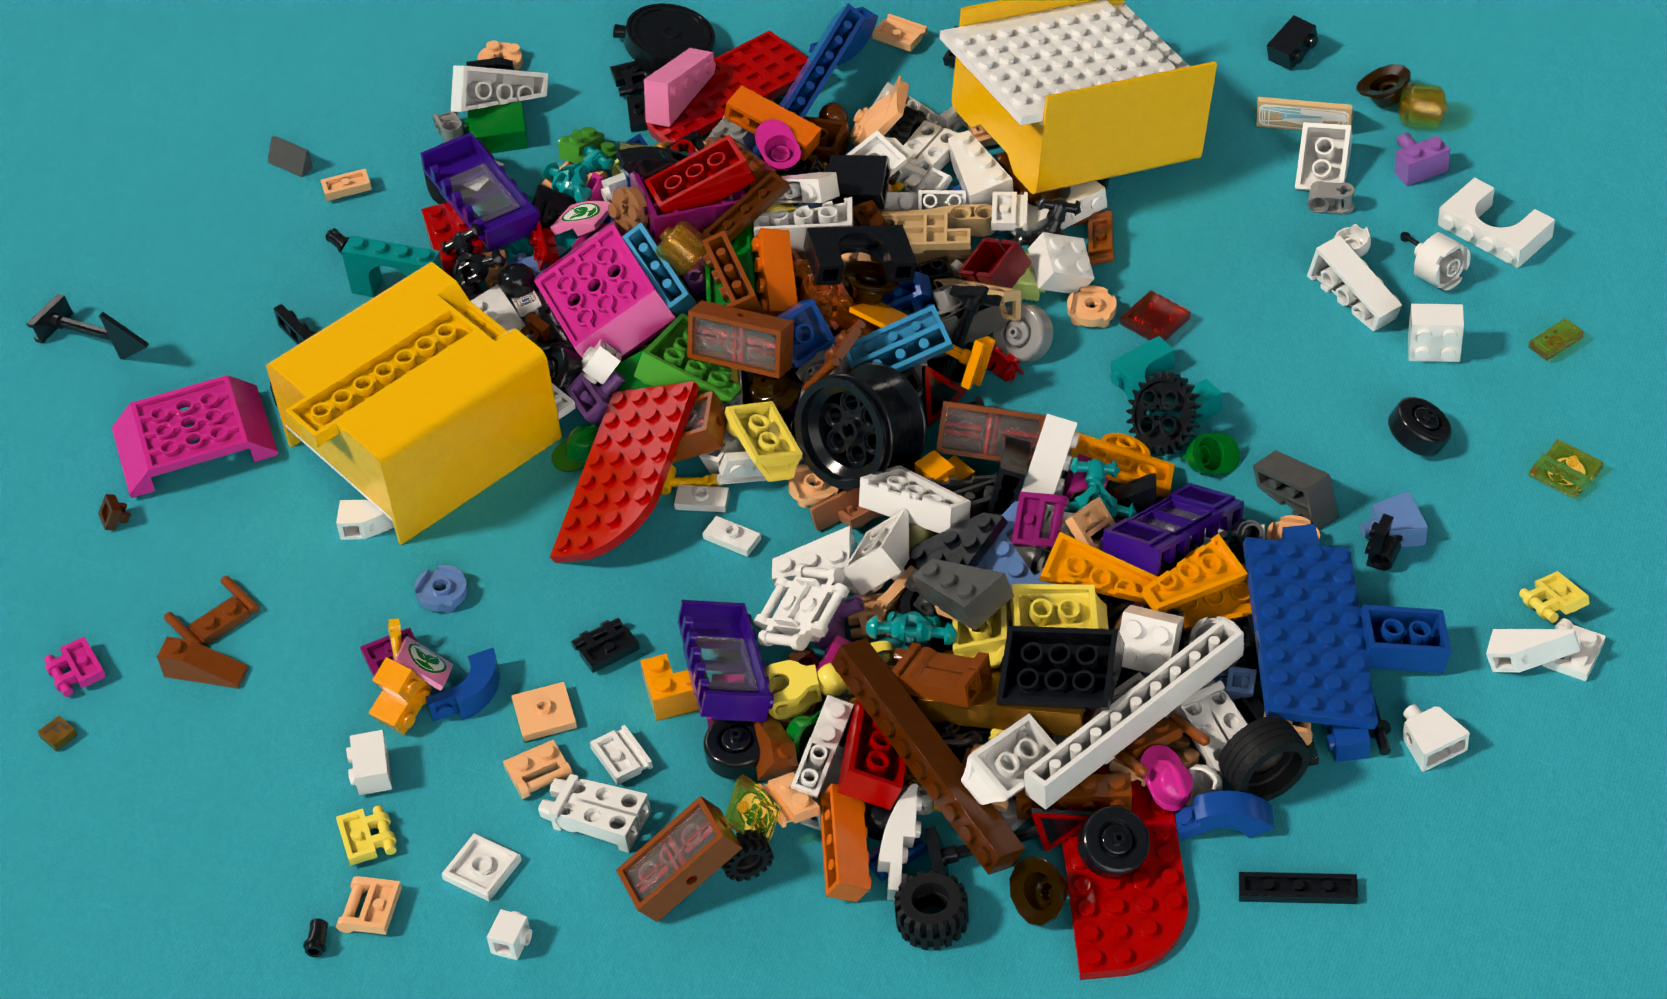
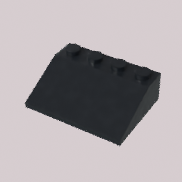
[996,626,1125,710]

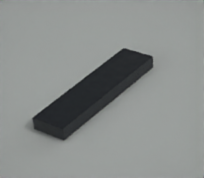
[1239,872,1358,904]

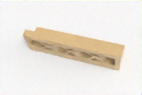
[934,278,1022,321]

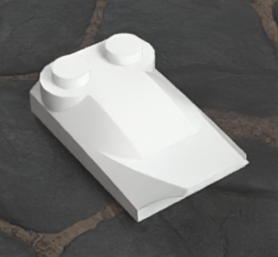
[846,131,912,177]
[961,713,1057,805]

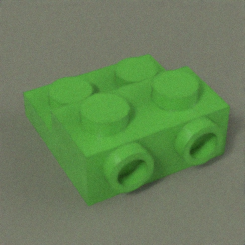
[558,127,620,171]

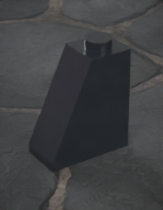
[1106,473,1156,520]

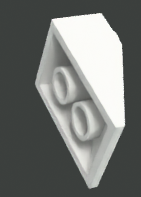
[1295,122,1353,191]
[843,509,910,595]

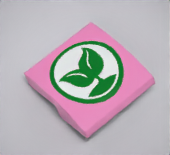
[550,201,611,236]
[394,636,453,691]

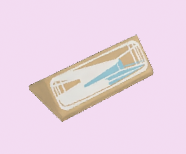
[1256,97,1354,131]

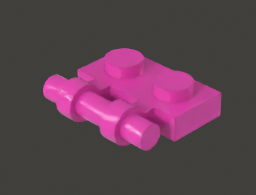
[44,637,106,697]

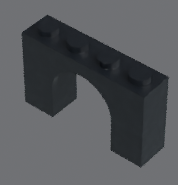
[803,225,917,285]

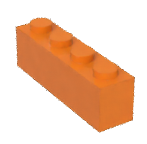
[725,85,822,161]
[751,228,798,317]
[819,783,872,903]

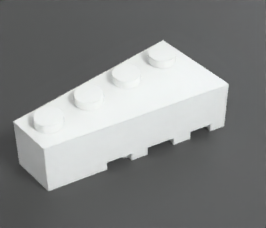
[451,66,548,112]
[948,130,1014,206]
[754,197,854,252]
[1307,235,1402,332]
[471,284,538,346]
[859,465,971,533]

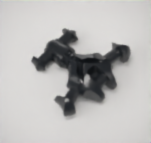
[1011,195,1081,247]
[442,223,507,290]

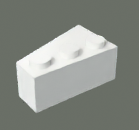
[772,526,858,599]

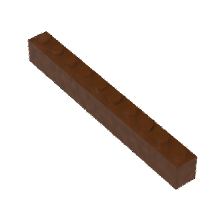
[831,638,1025,875]

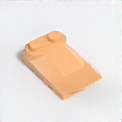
[850,76,909,147]

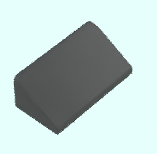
[268,136,313,177]

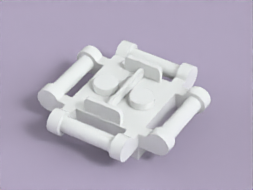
[753,563,850,651]

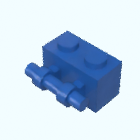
[881,271,934,315]

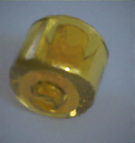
[1399,83,1447,130]
[655,221,707,276]

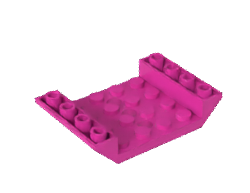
[534,221,676,360]
[112,375,279,498]

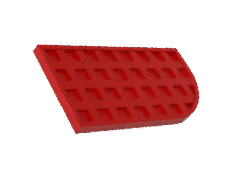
[645,30,808,144]
[550,381,700,563]
[1062,779,1188,980]

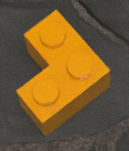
[914,450,976,482]
[640,653,699,721]
[368,657,432,735]

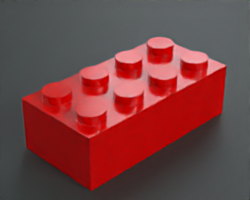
[644,134,756,215]
[421,198,485,281]
[837,700,906,811]

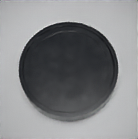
[624,3,715,71]

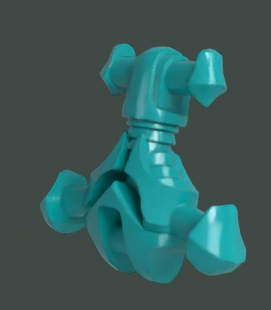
[542,144,615,203]
[1064,457,1138,531]
[865,611,957,645]

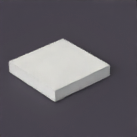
[441,833,522,902]

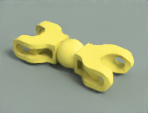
[764,641,896,719]

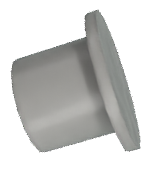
[932,285,964,314]

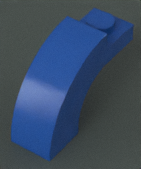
[809,7,878,65]
[426,647,500,722]
[1174,791,1275,841]

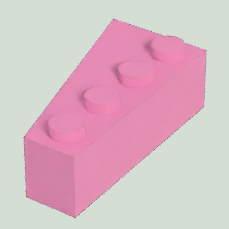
[644,48,716,127]

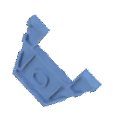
[977,501,1052,601]

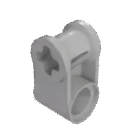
[432,110,464,142]
[1307,181,1355,215]

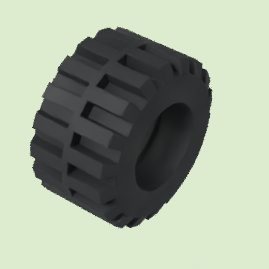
[894,870,969,950]

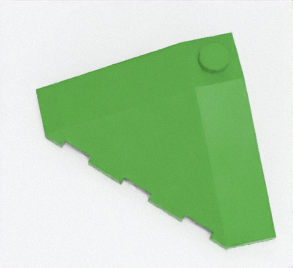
[634,313,742,403]

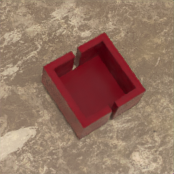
[957,238,1032,288]

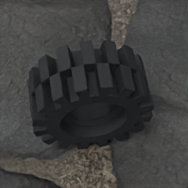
[889,106,926,145]
[722,830,774,882]

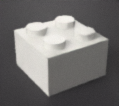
[1028,232,1094,294]
[1408,304,1464,362]
[1119,605,1184,674]

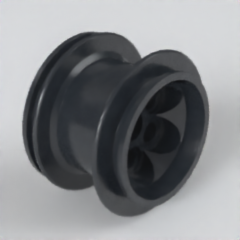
[794,362,927,489]

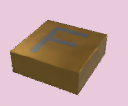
[38,716,77,751]

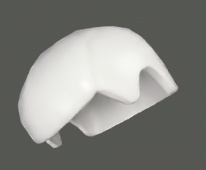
[1334,224,1371,257]
[1187,764,1223,806]

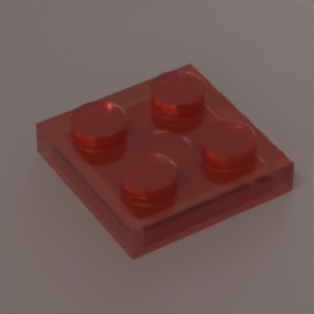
[1120,290,1190,341]

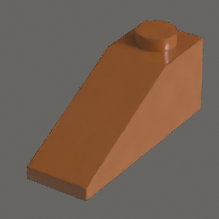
[157,637,248,689]
[752,712,799,782]

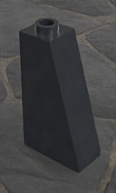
[987,436,1031,515]

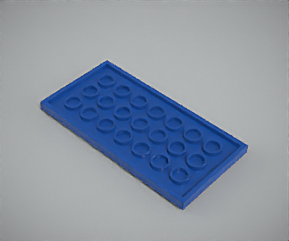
[1243,537,1378,729]

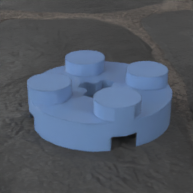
[414,565,468,614]

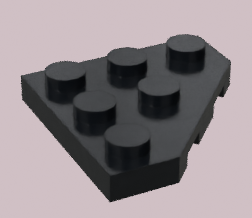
[904,512,1008,570]

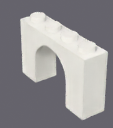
[1438,177,1555,268]
[1009,181,1107,247]

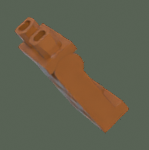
[886,642,992,708]

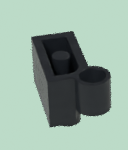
[1267,15,1318,71]

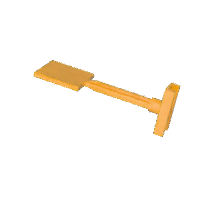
[849,302,996,390]

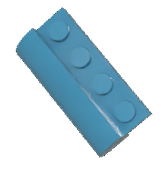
[618,222,696,334]
[846,305,954,373]

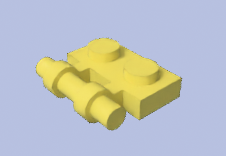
[1519,571,1590,623]
[336,805,396,866]

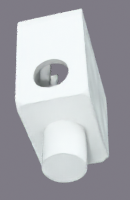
[1403,704,1470,772]

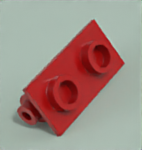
[530,221,560,271]
[987,344,1024,382]

